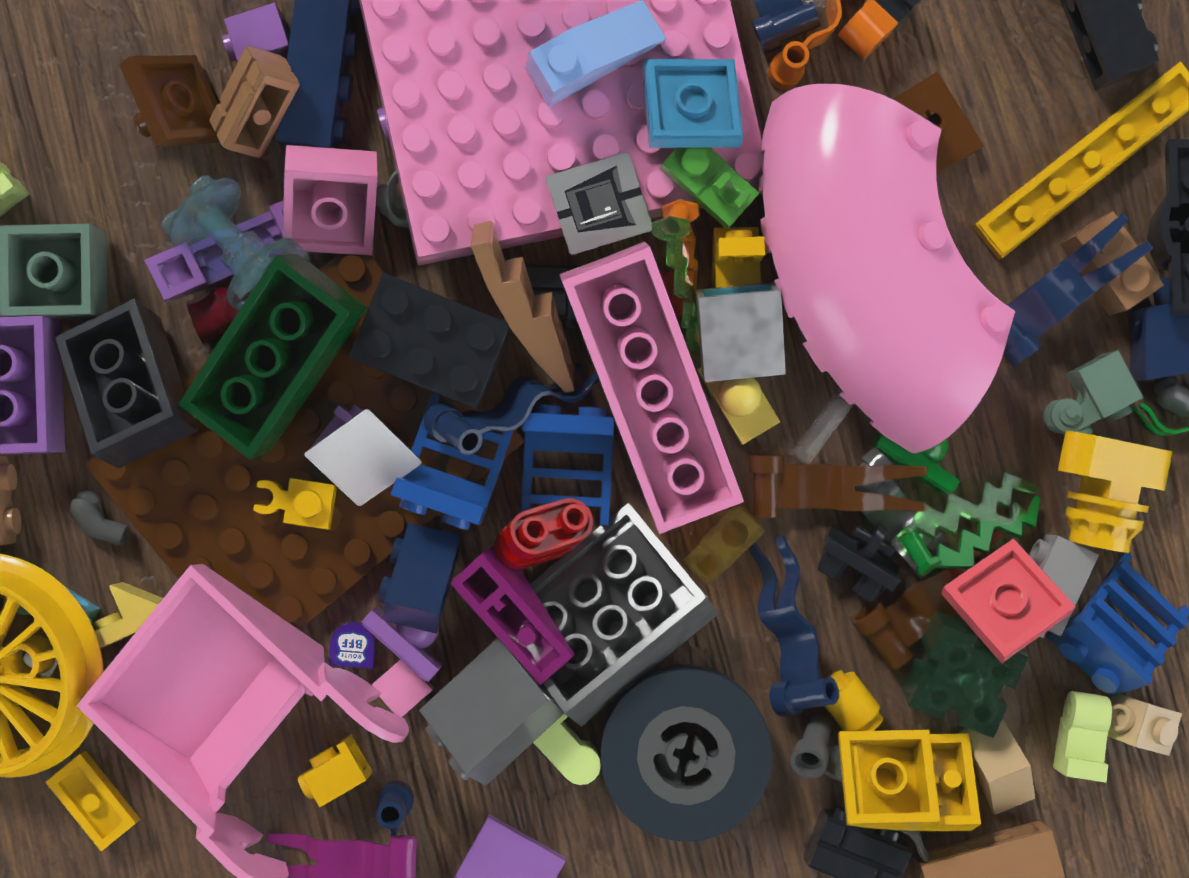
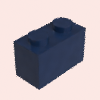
[378,523,461,634]

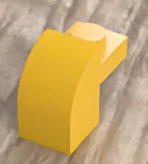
[712,227,765,288]

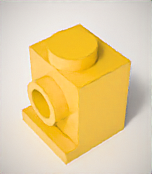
[298,734,373,808]

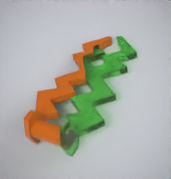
[651,199,700,355]

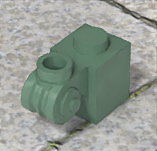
[1043,350,1144,436]

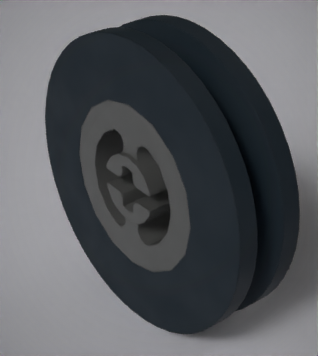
[601,665,772,842]

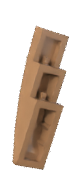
[471,221,575,392]

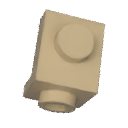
[1107,694,1182,756]

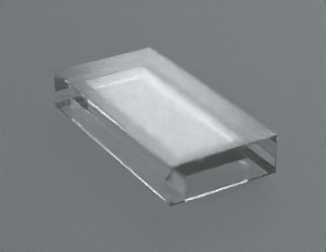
[789,387,855,464]

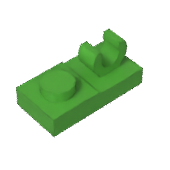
[660,148,759,229]

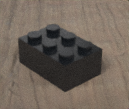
[348,272,513,411]
[55,299,198,469]

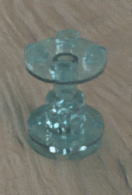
[162,175,309,312]

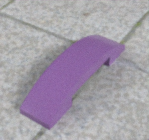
[144,200,291,302]

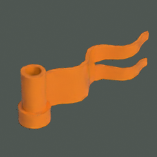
[767,0,842,90]

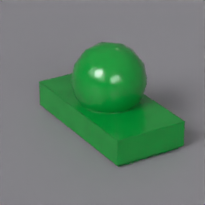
[870,432,961,494]

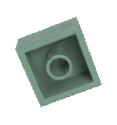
[0,224,108,321]

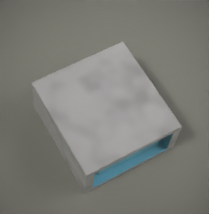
[695,282,786,382]

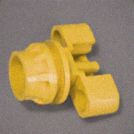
[1058,431,1173,553]

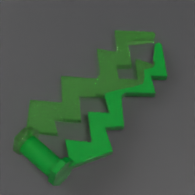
[896,472,1040,577]

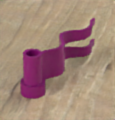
[266,833,417,878]

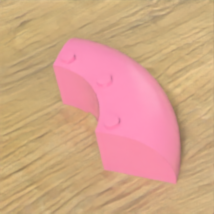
[758,83,1015,454]

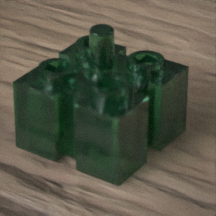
[902,610,1029,738]

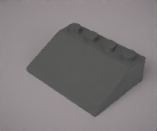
[530,503,719,727]

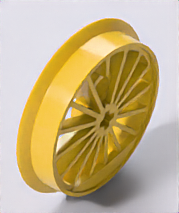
[0,554,104,778]

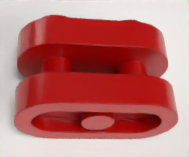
[494,498,593,570]

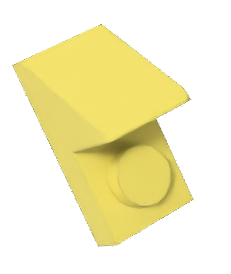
[93,582,163,649]

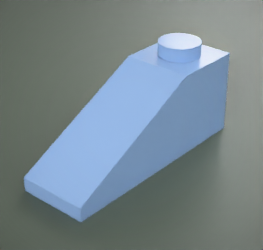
[525,0,666,107]

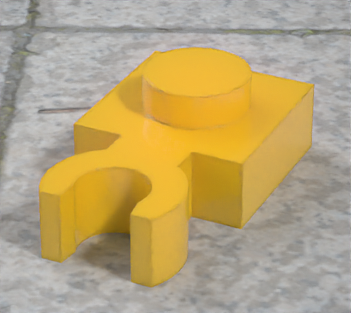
[253,478,337,530]

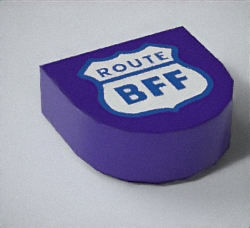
[329,621,377,669]

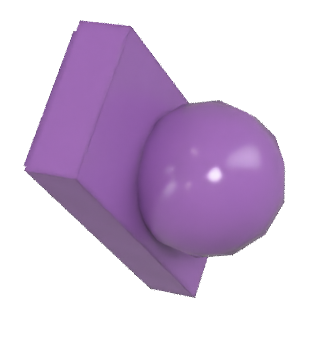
[362,607,443,682]

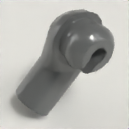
[1153,377,1189,417]
[70,490,129,546]

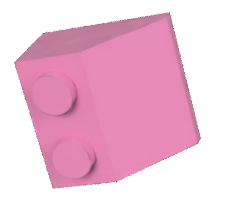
[282,145,378,256]

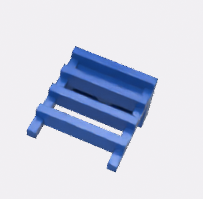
[391,392,514,530]
[521,405,615,525]
[1046,552,1189,697]

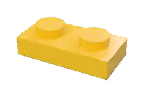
[45,751,141,851]

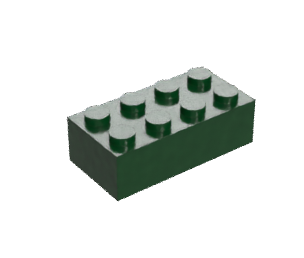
[178,253,368,460]

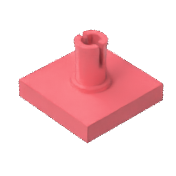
[941,539,1076,663]

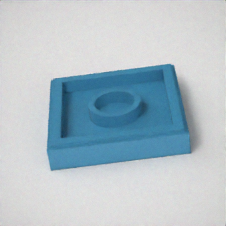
[642,59,743,148]

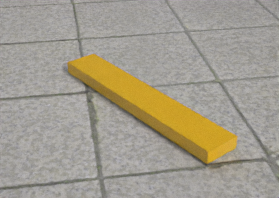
[972,61,1189,260]

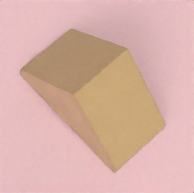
[959,715,1035,815]

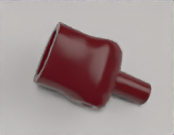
[186,283,250,344]

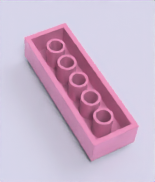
[560,242,744,534]

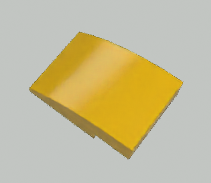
[838,730,981,831]

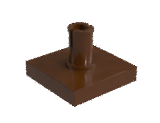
[119,55,220,147]
[893,72,984,176]

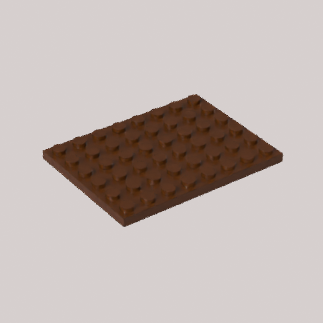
[84,254,525,630]

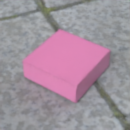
[372,659,434,717]

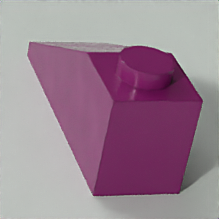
[450,545,575,685]

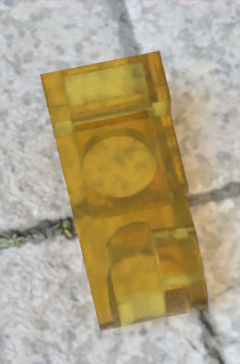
[681,504,765,586]

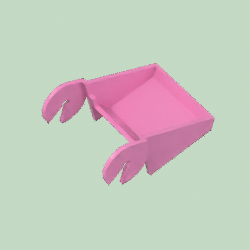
[77,564,409,878]

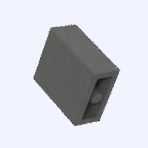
[419,638,564,786]

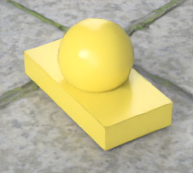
[697,367,780,445]

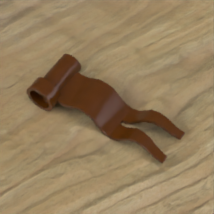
[749,454,927,518]
[851,529,1004,670]

